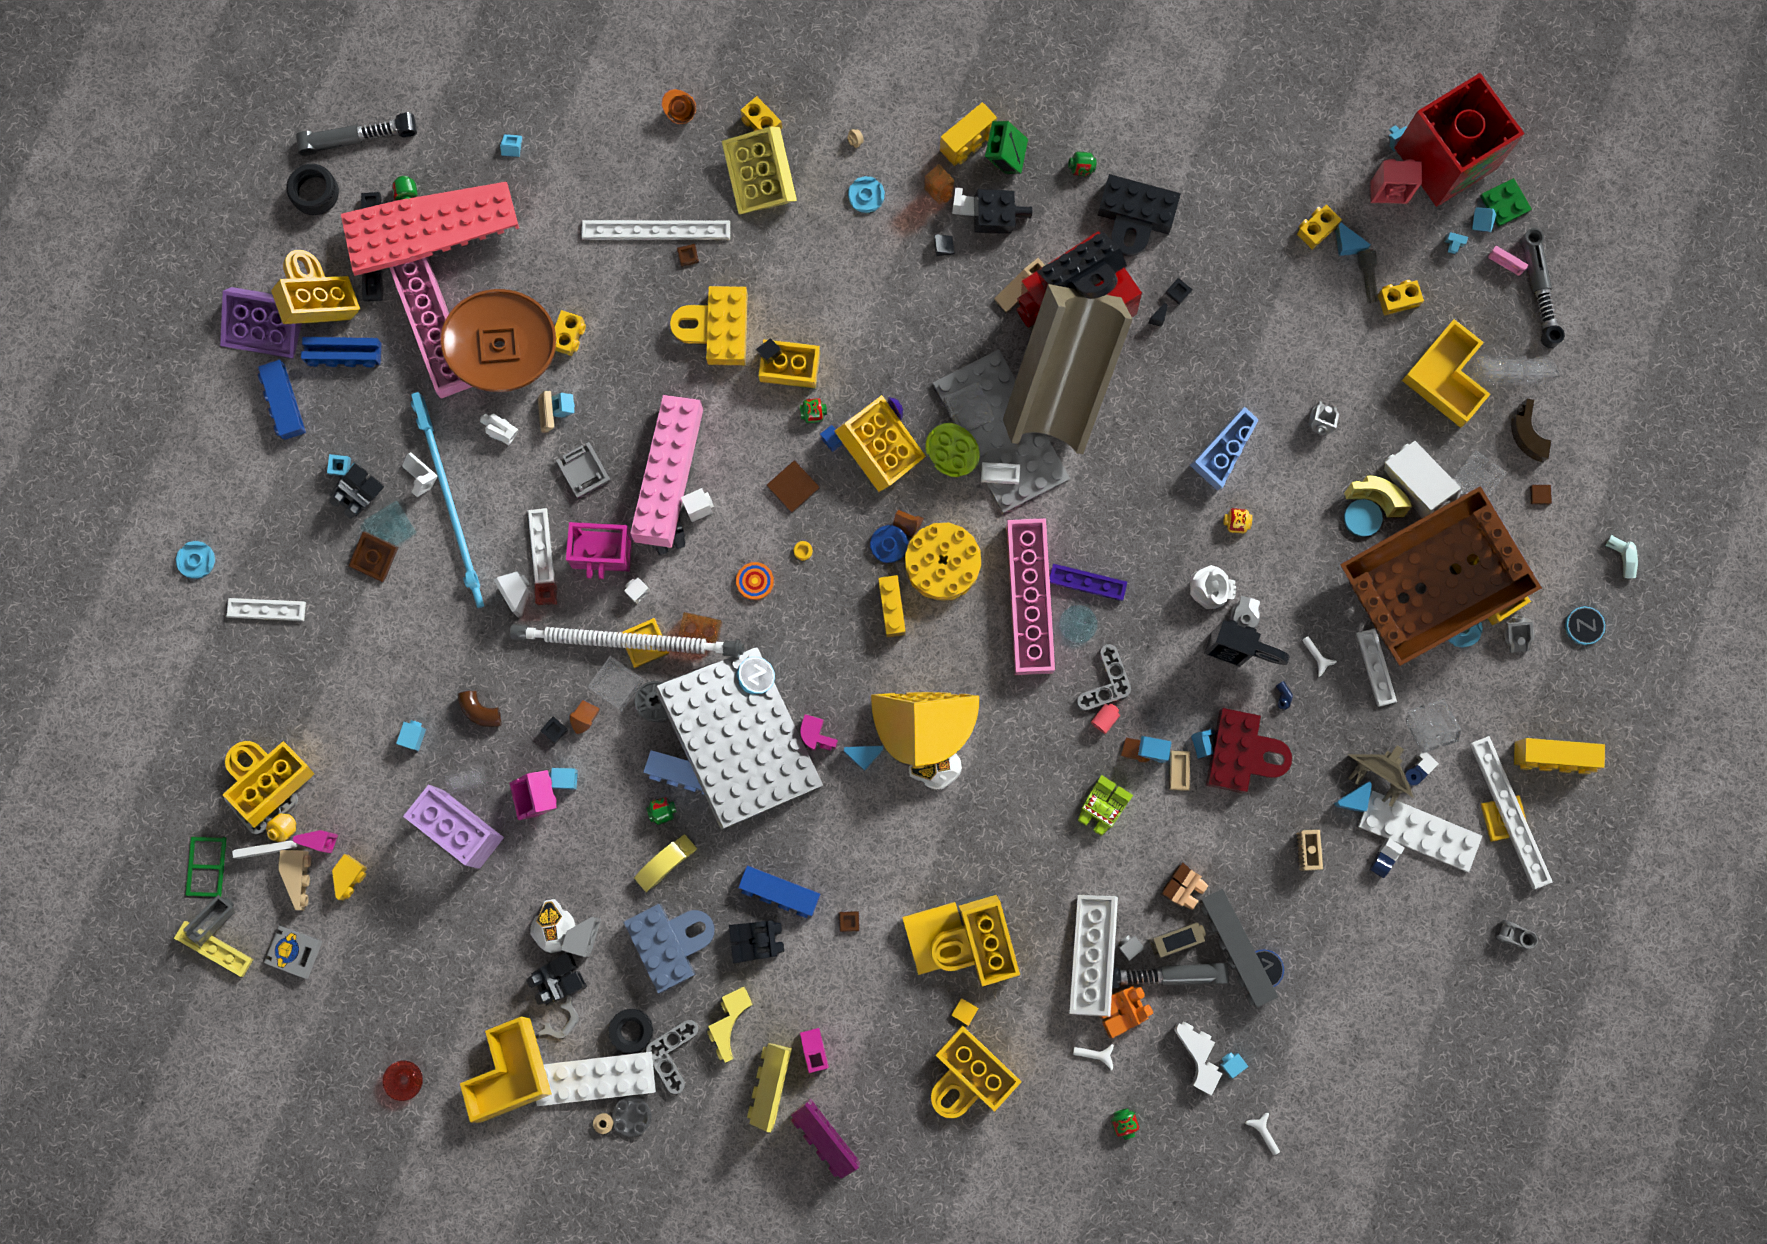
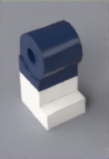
[1404,750,1439,786]
[1369,838,1404,878]

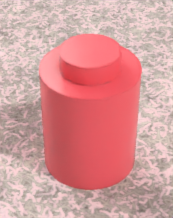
[1091,703,1120,734]

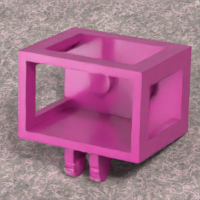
[566,522,632,579]

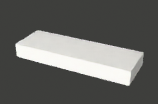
[232,841,297,859]

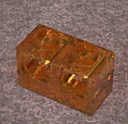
[924,164,954,205]
[679,612,723,643]

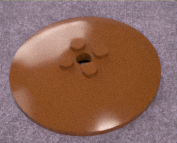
[441,289,556,392]

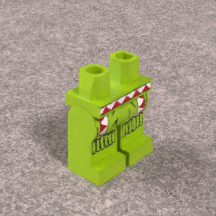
[1077,775,1133,836]

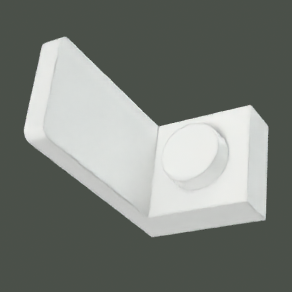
[952,188,974,216]
[402,452,438,497]

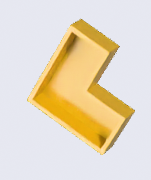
[1402,319,1490,428]
[460,1017,552,1123]

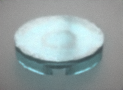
[1059,605,1097,643]

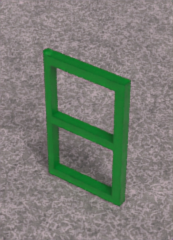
[186,837,227,897]

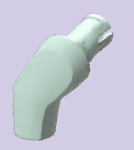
[1605,535,1638,578]

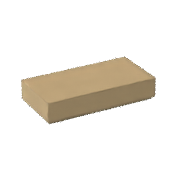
[538,391,554,433]
[1169,751,1190,791]

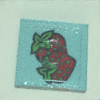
[364,501,417,546]

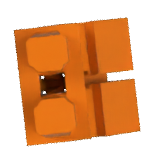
[1099,986,1153,1038]

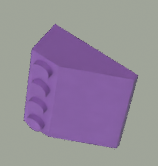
[220,287,302,358]

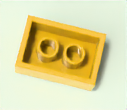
[940,102,997,166]
[758,339,820,389]

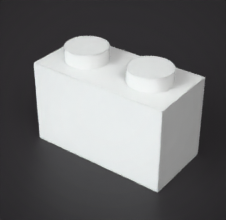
[681,488,714,522]

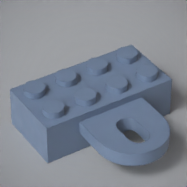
[624,904,715,993]

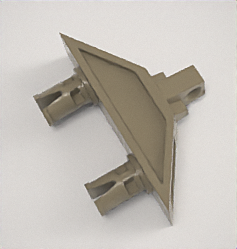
[1347,745,1415,807]

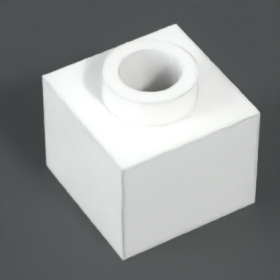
[624,578,650,604]

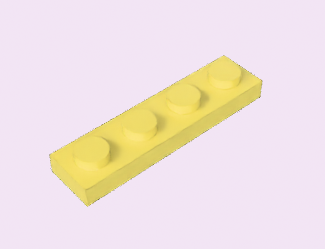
[174,921,254,977]

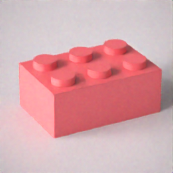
[1370,159,1422,204]

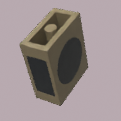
[1149,922,1206,958]

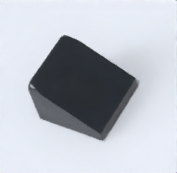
[934,235,955,256]
[1148,303,1168,326]
[755,338,782,364]

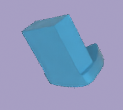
[1191,729,1215,759]

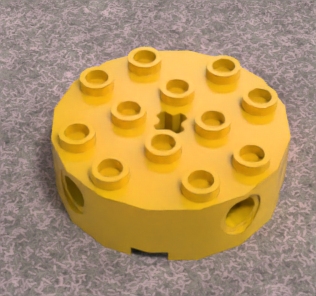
[905,522,981,601]

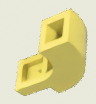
[1344,476,1412,517]
[634,834,697,893]

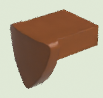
[893,510,924,538]
[570,700,600,734]
[1121,737,1151,762]

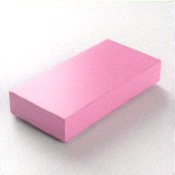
[1488,246,1528,276]

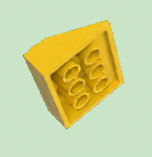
[834,395,926,492]

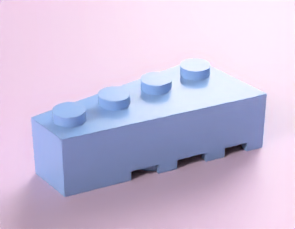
[1190,407,1258,491]
[644,750,705,795]

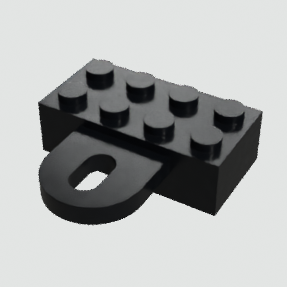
[1097,174,1181,257]
[1037,232,1127,299]
[1204,619,1290,667]

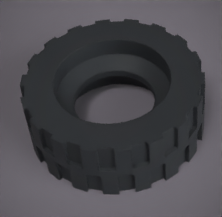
[608,1009,654,1053]

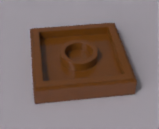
[766,460,820,513]
[348,531,399,582]

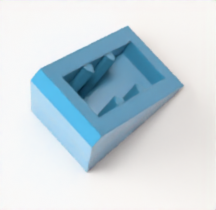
[1335,223,1371,256]
[1138,736,1172,763]
[844,746,883,771]
[1334,781,1372,813]

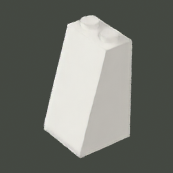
[1384,441,1461,518]

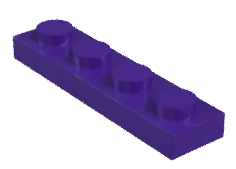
[1049,564,1127,601]

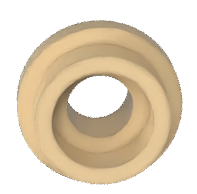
[847,129,864,148]
[593,1113,613,1134]

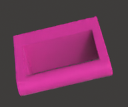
[293,830,338,853]

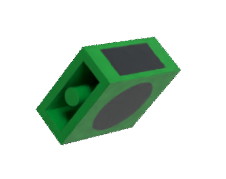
[985,121,1028,174]

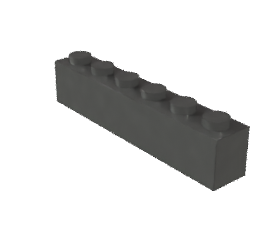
[1199,889,1278,1008]

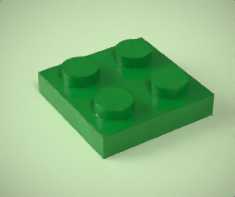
[1480,178,1532,227]

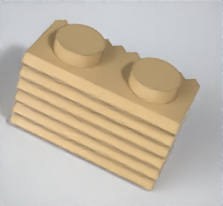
[1296,830,1323,871]

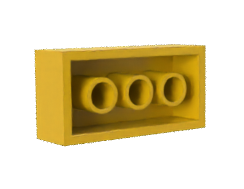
[1514,738,1605,774]

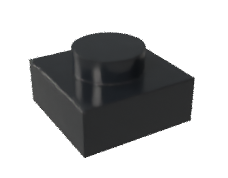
[1166,278,1193,305]
[540,716,568,744]

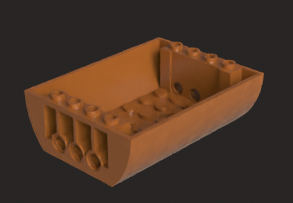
[1340,486,1542,666]

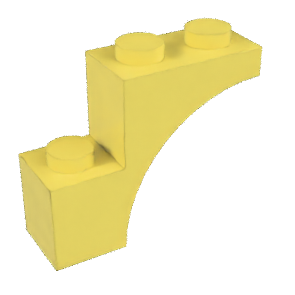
[707,987,753,1063]

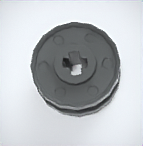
[634,681,669,722]

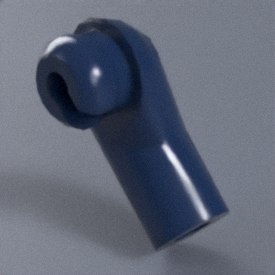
[1276,681,1293,710]

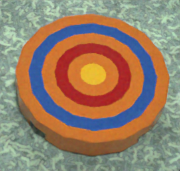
[736,562,774,600]

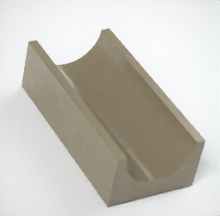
[1003,284,1133,454]

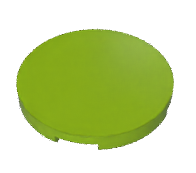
[925,423,980,477]

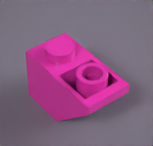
[800,1028,829,1073]

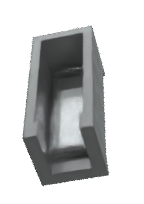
[183,895,235,948]

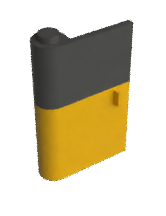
[902,891,1000,975]

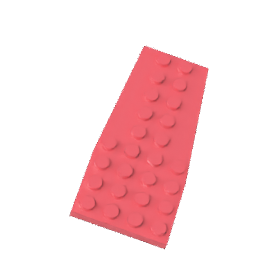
[341,182,519,276]

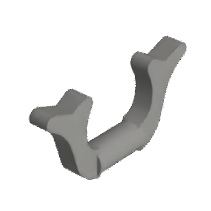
[538,995,579,1038]

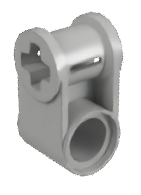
[1496,920,1538,949]

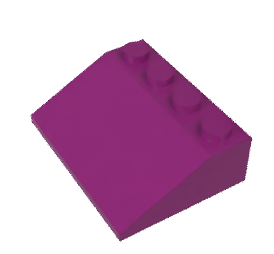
[791,1098,860,1179]

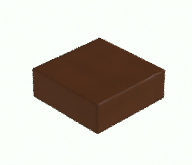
[677,244,699,267]
[1530,485,1552,505]
[839,911,859,932]

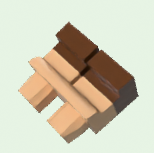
[1160,862,1208,910]

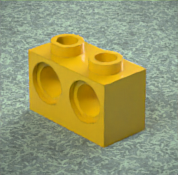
[740,96,782,131]
[1297,204,1342,250]
[1378,280,1424,316]
[555,310,586,356]

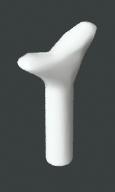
[1302,636,1337,677]
[1073,1044,1113,1070]
[1245,1113,1280,1155]

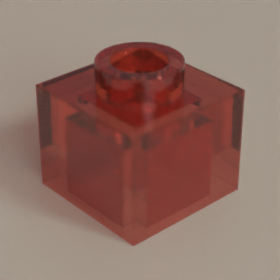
[535,583,557,605]

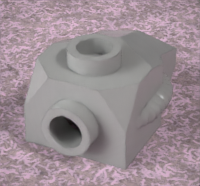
[1308,401,1339,435]
[1230,596,1260,628]
[1504,616,1535,653]

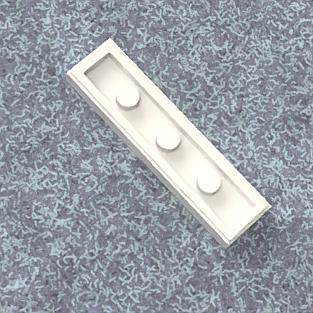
[528,508,555,585]
[226,598,306,621]
[1356,628,1397,707]

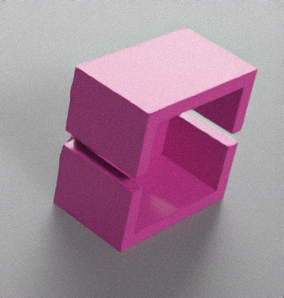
[509,770,557,820]

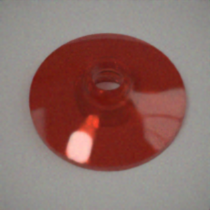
[383,1060,423,1101]

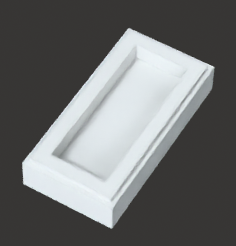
[981,462,1020,484]

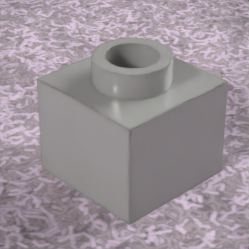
[1118,935,1145,961]

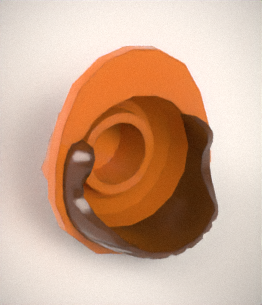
[661,89,696,124]

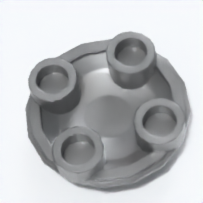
[612,1096,652,1137]

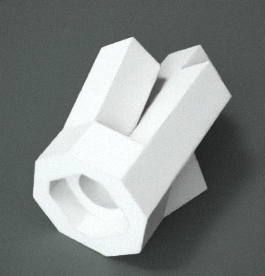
[480,413,519,446]

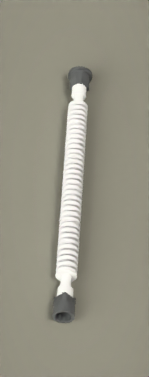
[510,624,744,659]

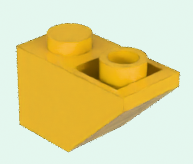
[332,854,367,901]

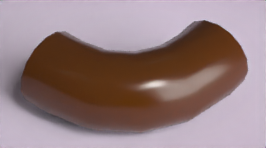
[457,691,502,727]

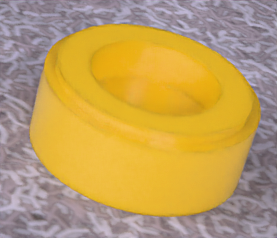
[793,541,813,561]

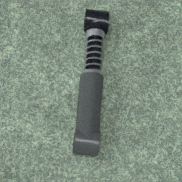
[296,112,417,156]
[1520,228,1565,348]
[1112,963,1229,988]

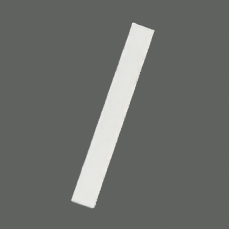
[582,220,730,240]
[1470,736,1552,889]

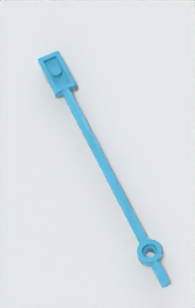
[411,392,484,608]

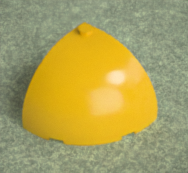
[871,692,979,769]

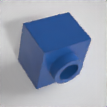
[820,425,843,452]

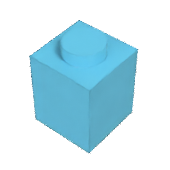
[396,720,426,751]
[549,768,578,790]

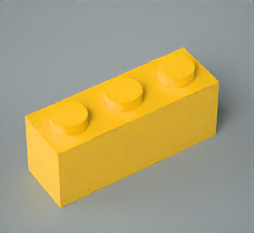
[879,575,906,637]

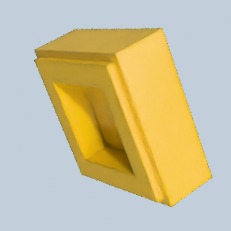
[952,998,979,1026]

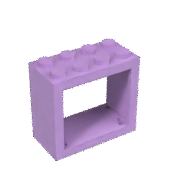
[403,784,504,869]

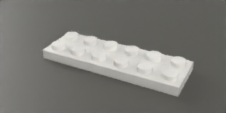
[1358,791,1482,872]
[1069,895,1118,1017]
[536,1052,656,1106]

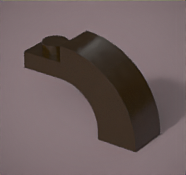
[1511,399,1551,462]

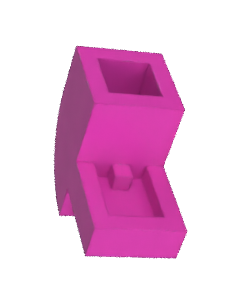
[801,714,838,751]

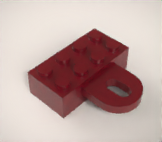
[1206,708,1292,794]

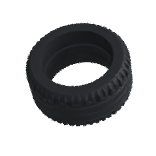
[286,164,339,216]

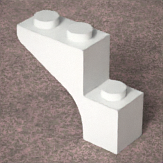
[1174,1022,1222,1095]

